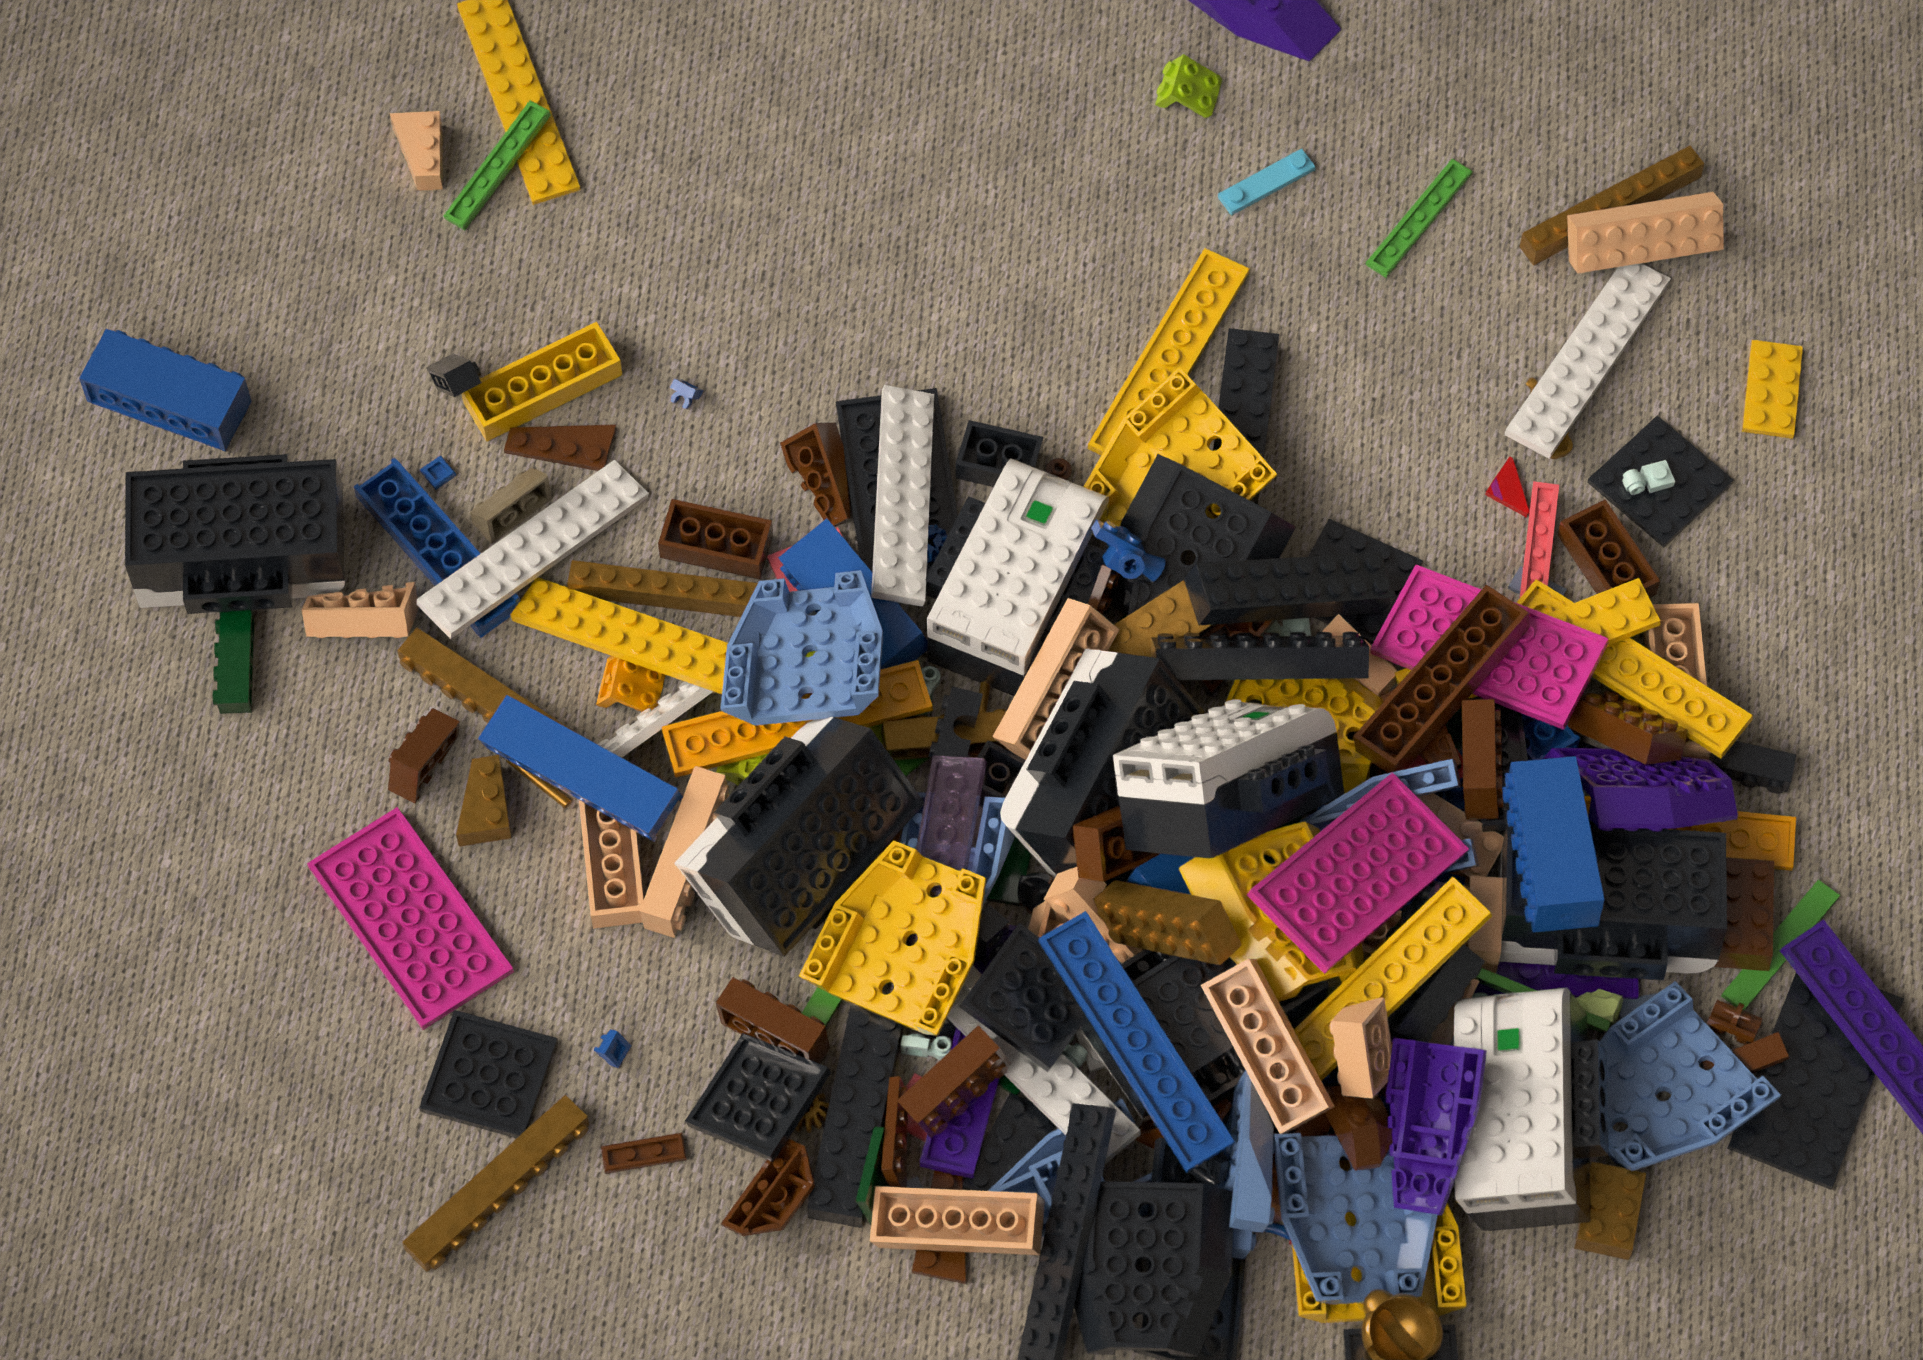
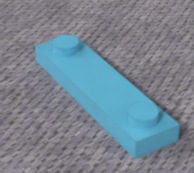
[1218,149,1315,216]

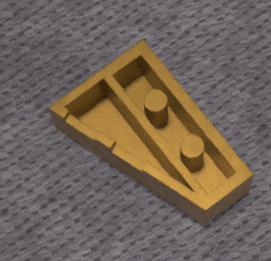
[456,755,512,847]

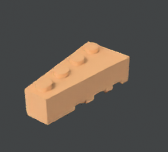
[302,582,419,638]
[1044,867,1142,963]

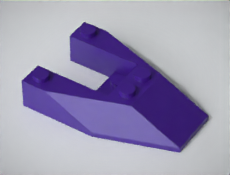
[1188,0,1341,62]

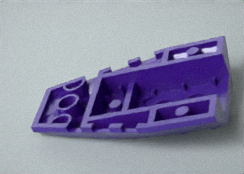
[1386,1038,1487,1215]

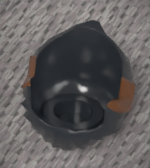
[1017,872,1055,915]

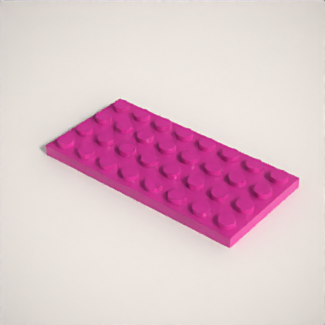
[1370,565,1609,730]
[1247,772,1469,974]
[307,807,514,1030]

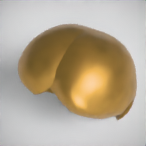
[1361,1289,1443,1360]

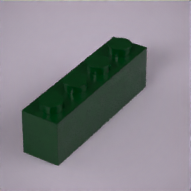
[212,610,255,714]

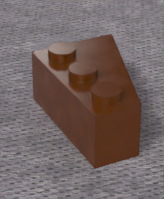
[388,708,460,803]

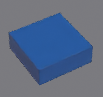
[420,455,456,490]

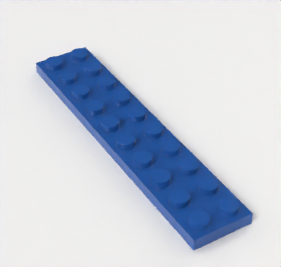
[1039,911,1235,1173]

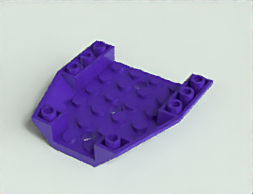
[1543,748,1738,831]

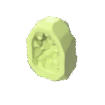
[1576,989,1623,1024]

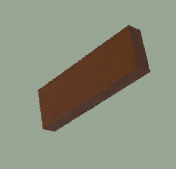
[1702,1032,1790,1074]
[601,1133,687,1174]

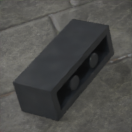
[426,354,481,397]
[1712,741,1797,794]

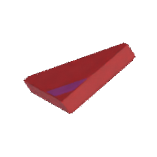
[1485,456,1529,518]

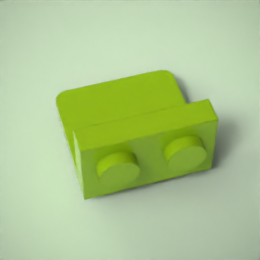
[1155,54,1222,118]

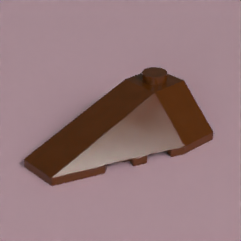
[780,423,851,527]

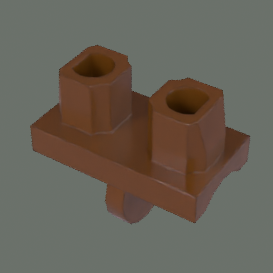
[1707,1000,1763,1045]

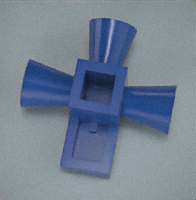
[1091,519,1165,582]

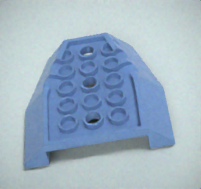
[721,570,883,725]
[1600,981,1781,1171]
[1273,1133,1437,1304]

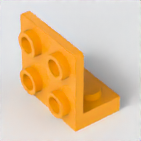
[596,656,665,712]

